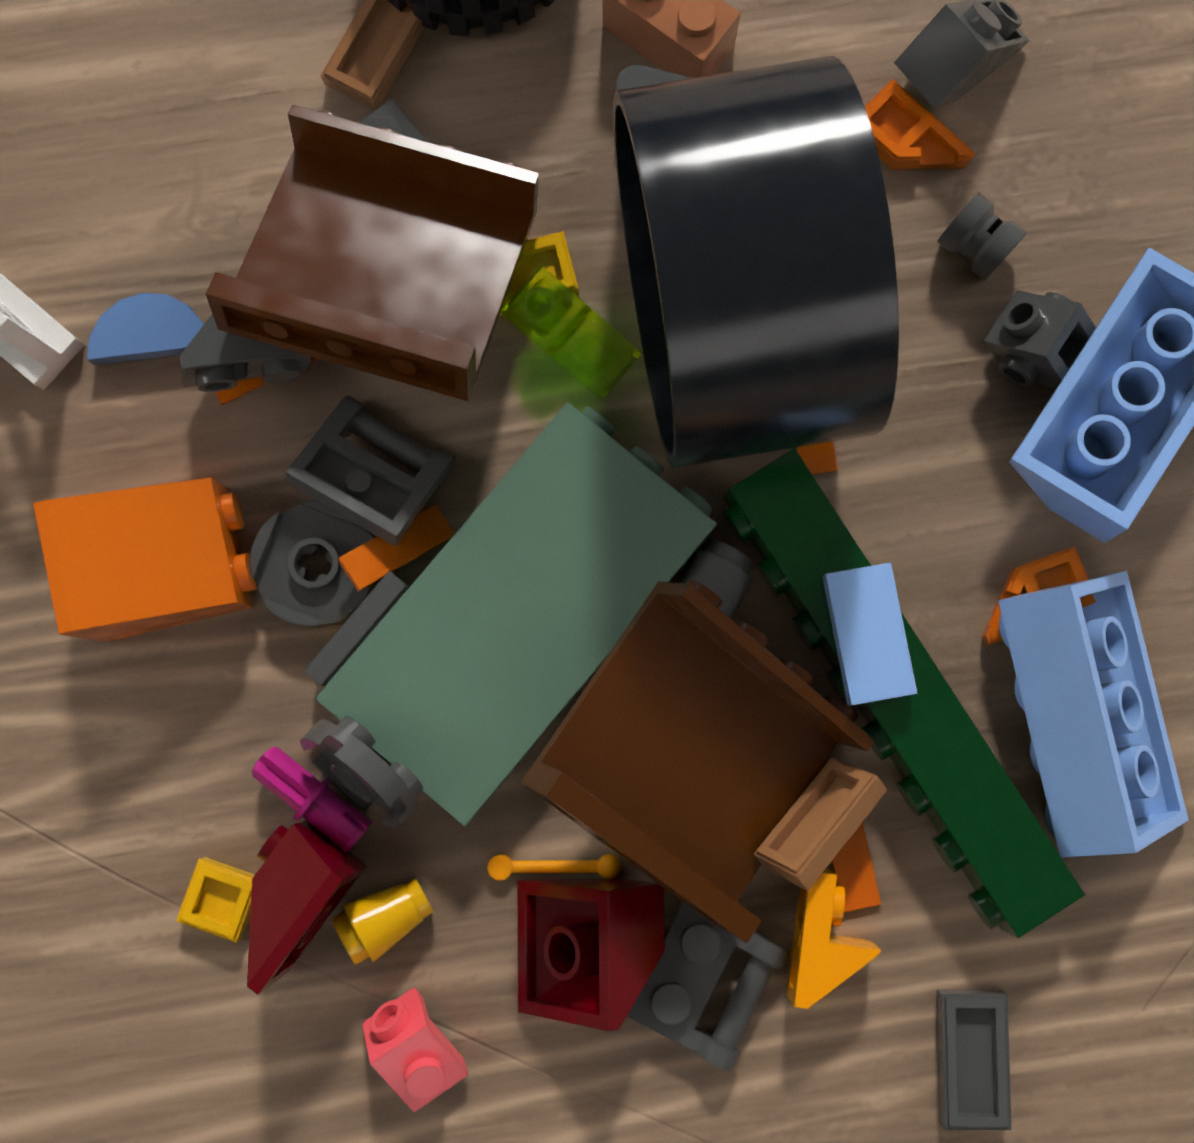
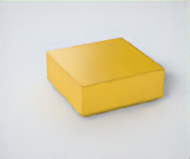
[176,857,255,943]

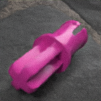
[251,747,373,854]

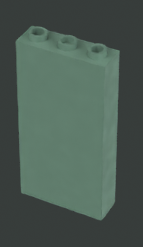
[315,402,717,827]

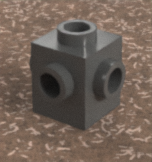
[983,290,1096,389]

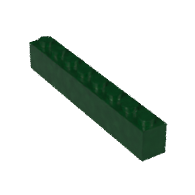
[722,448,1085,938]

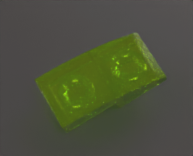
[500,264,642,400]

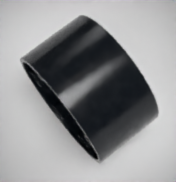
[613,56,899,468]

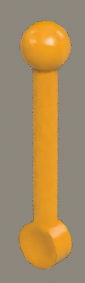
[487,853,622,881]

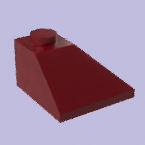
[246,820,367,995]
[518,879,665,1031]

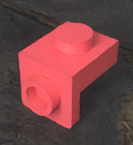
[362,988,469,1113]

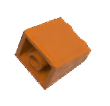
[33,477,257,642]

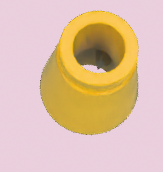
[331,878,434,965]

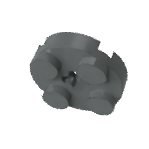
[249,500,379,628]
[300,716,423,829]

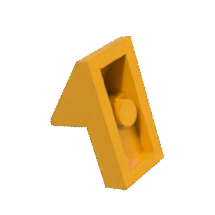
[786,868,881,1009]

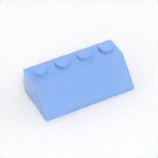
[1009,247,1194,543]
[998,571,1189,858]

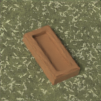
[320,0,425,111]
[754,757,887,891]

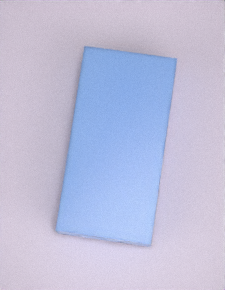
[822,562,918,706]

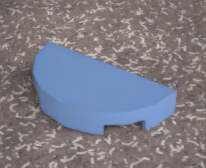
[86,293,205,365]

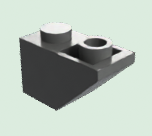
[894,0,1030,108]
[179,314,312,392]

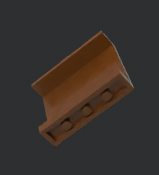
[205,105,539,401]
[521,580,874,943]

